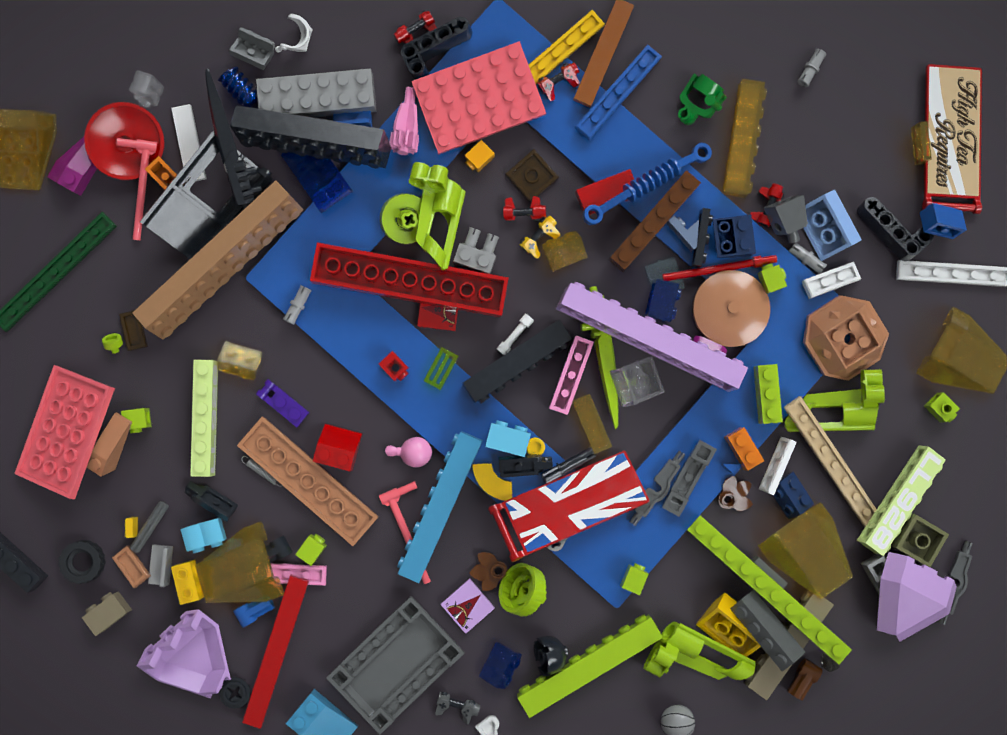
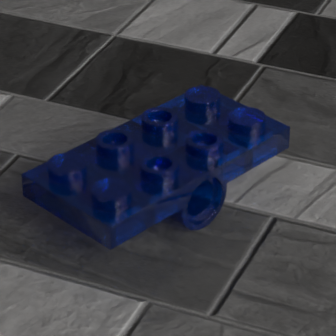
[281,152,353,213]

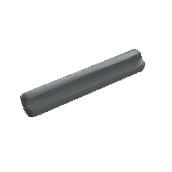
[130,501,169,553]

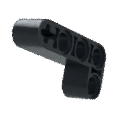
[401,17,473,80]
[857,197,934,261]

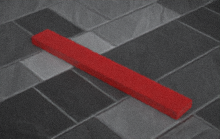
[242,575,309,729]

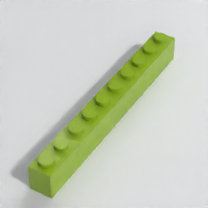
[687,516,852,664]

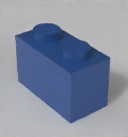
[920,203,967,239]

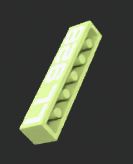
[191,360,218,477]
[857,445,946,556]

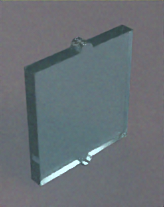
[645,257,685,298]

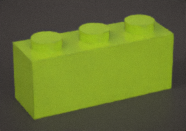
[753,364,783,424]

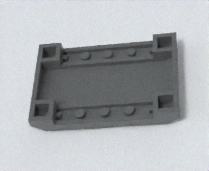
[326,596,465,735]

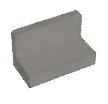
[148,544,173,587]

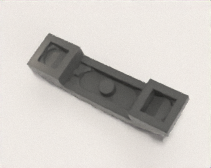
[662,440,717,517]

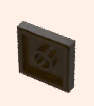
[505,149,559,203]

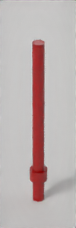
[662,255,777,282]

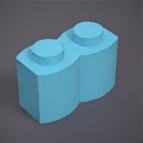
[180,517,227,553]

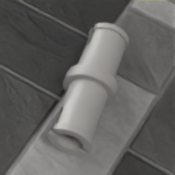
[797,49,826,87]
[789,242,827,274]
[283,285,311,325]

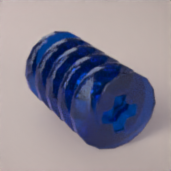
[218,66,258,107]

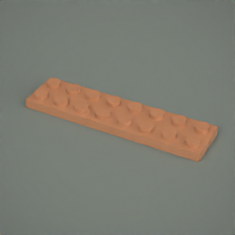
[237,416,379,546]

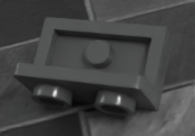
[229,27,275,70]

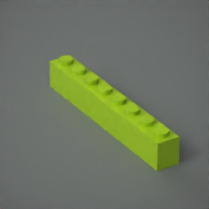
[517,614,663,718]

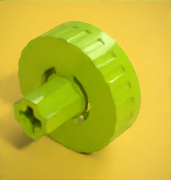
[380,193,421,244]
[499,563,547,617]

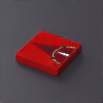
[417,303,458,331]

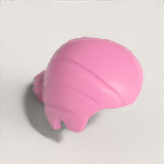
[385,437,432,467]

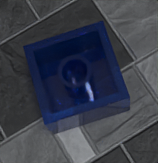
[644,279,682,323]

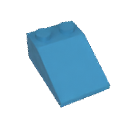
[286,689,358,735]

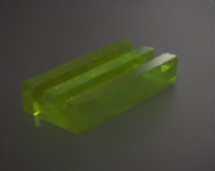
[424,347,459,390]

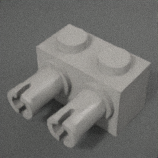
[453,227,499,274]

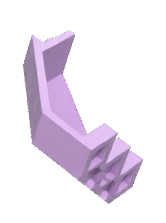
[877,552,957,642]
[137,609,231,699]

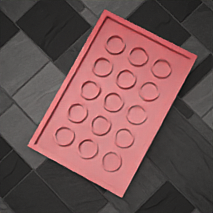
[411,41,546,155]
[15,365,115,499]

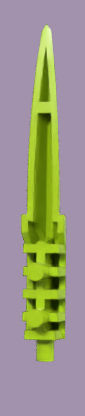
[580,286,618,429]

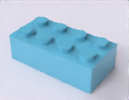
[485,420,531,457]

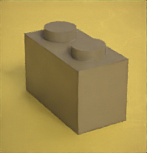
[82,591,132,636]

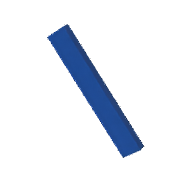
[575,45,662,140]

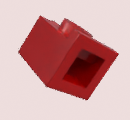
[379,351,409,381]

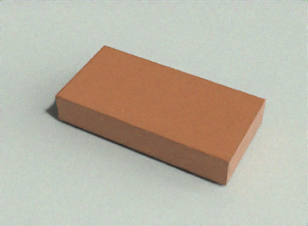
[112,545,151,588]

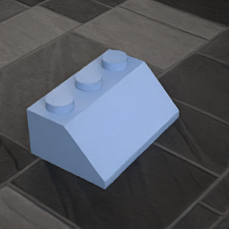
[803,190,861,261]

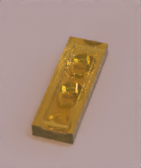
[572,394,612,454]

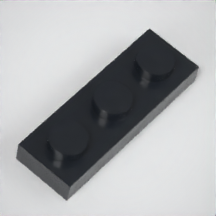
[691,208,713,268]

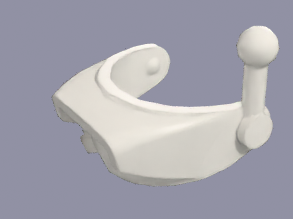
[275,14,313,53]

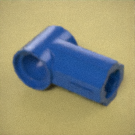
[233,593,275,628]

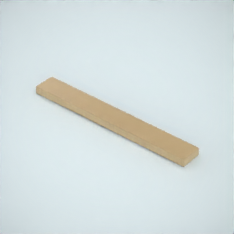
[784,396,877,528]

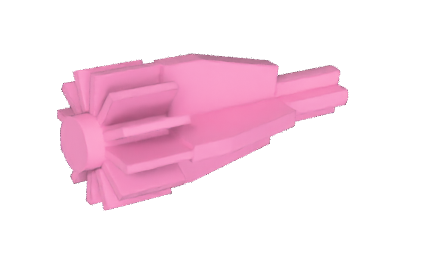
[389,87,419,155]

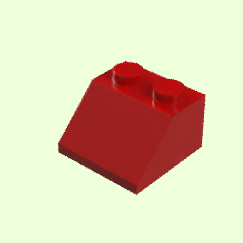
[312,424,362,471]

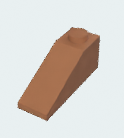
[86,413,132,477]

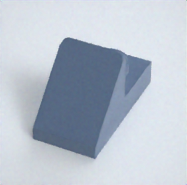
[666,216,699,252]

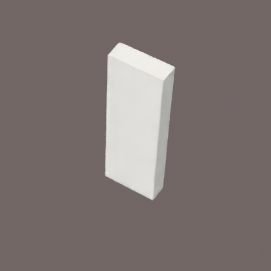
[802,262,861,299]
[759,437,796,495]

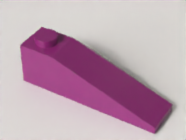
[47,137,97,196]

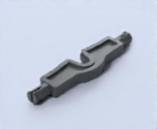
[629,450,685,526]
[937,541,973,625]

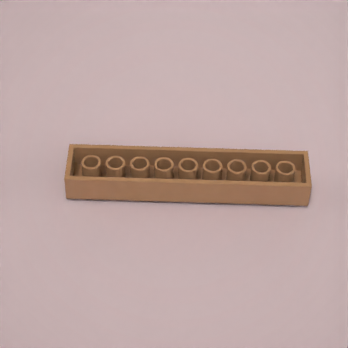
[133,180,304,340]

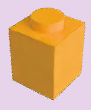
[465,140,495,172]

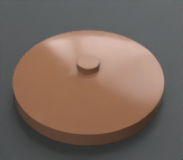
[692,270,770,347]

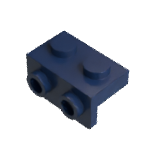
[773,471,814,519]

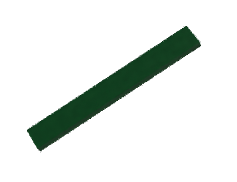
[0,212,117,332]

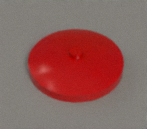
[84,102,164,180]

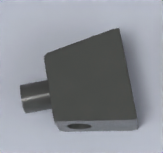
[764,195,808,243]

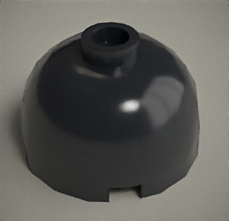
[534,636,568,676]

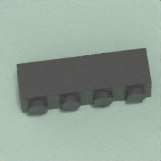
[730,589,805,671]

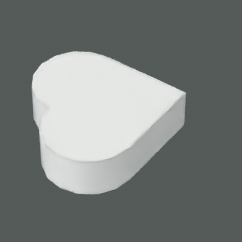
[475,715,499,735]

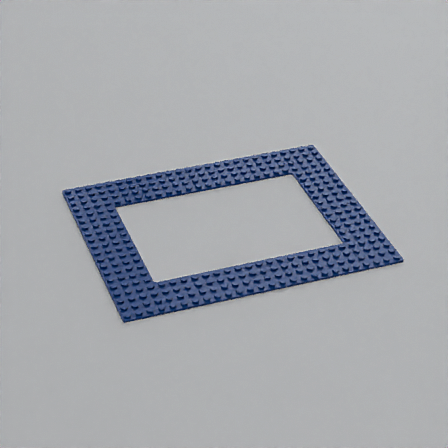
[246,0,850,608]

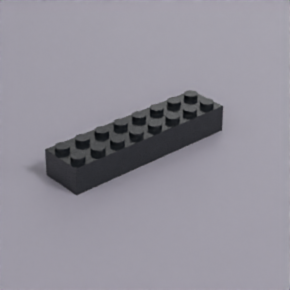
[230,105,392,169]

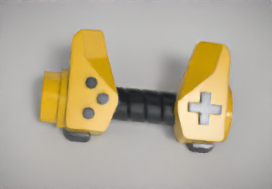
[519,215,560,258]

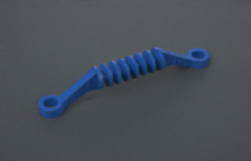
[582,143,712,225]

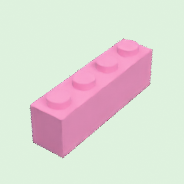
[549,336,594,415]

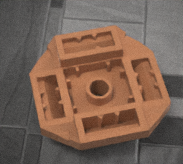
[803,295,889,381]

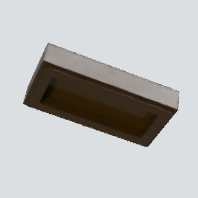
[119,310,148,351]

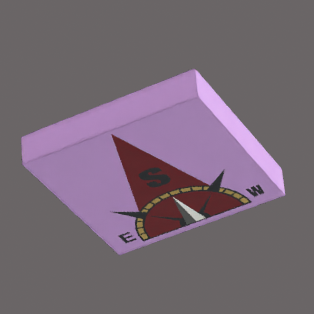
[441,578,495,633]

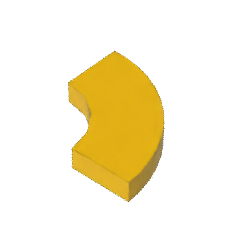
[472,463,512,501]

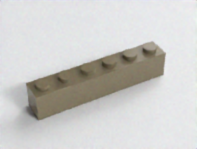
[744,589,834,700]

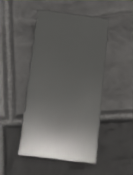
[751,555,788,589]

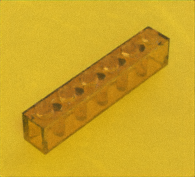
[722,79,767,198]

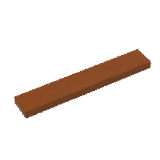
[573,0,634,108]

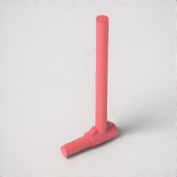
[116,138,157,240]
[379,481,431,584]

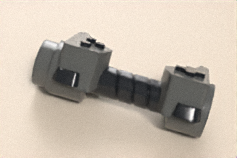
[435,692,480,724]

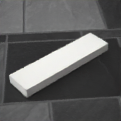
[172,104,207,182]

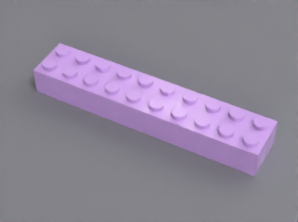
[556,282,748,392]

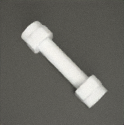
[497,313,534,355]

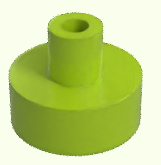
[102,333,123,353]

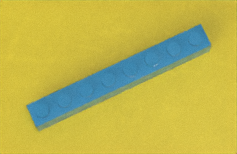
[397,431,483,583]

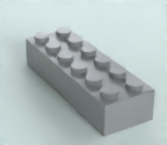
[256,68,377,118]

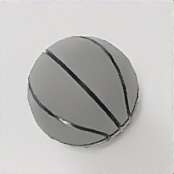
[661,705,695,735]

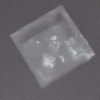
[610,356,665,407]

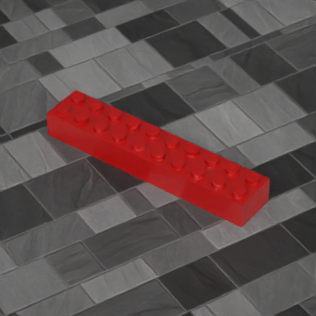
[310,243,509,318]

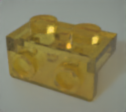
[911,121,932,165]
[542,231,588,272]
[217,341,262,380]

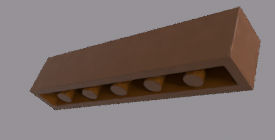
[609,170,701,272]

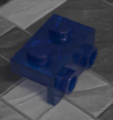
[479,642,522,689]

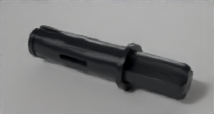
[541,447,596,483]

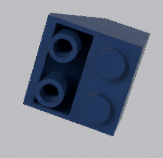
[712,215,756,258]

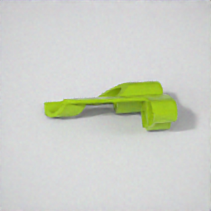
[409,162,466,270]
[785,369,885,432]
[644,622,756,680]

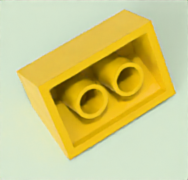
[696,593,761,657]

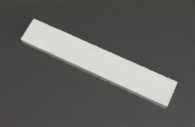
[896,260,1007,287]

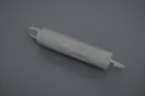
[241,456,283,487]

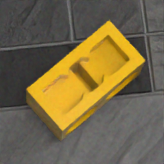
[171,560,204,605]

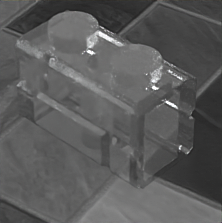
[129,70,164,108]

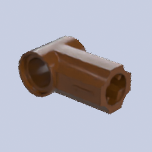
[787,658,823,701]

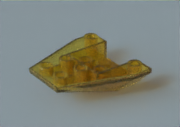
[0,109,57,190]
[916,307,1007,394]
[758,502,853,599]
[195,521,284,603]

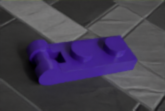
[256,379,310,427]

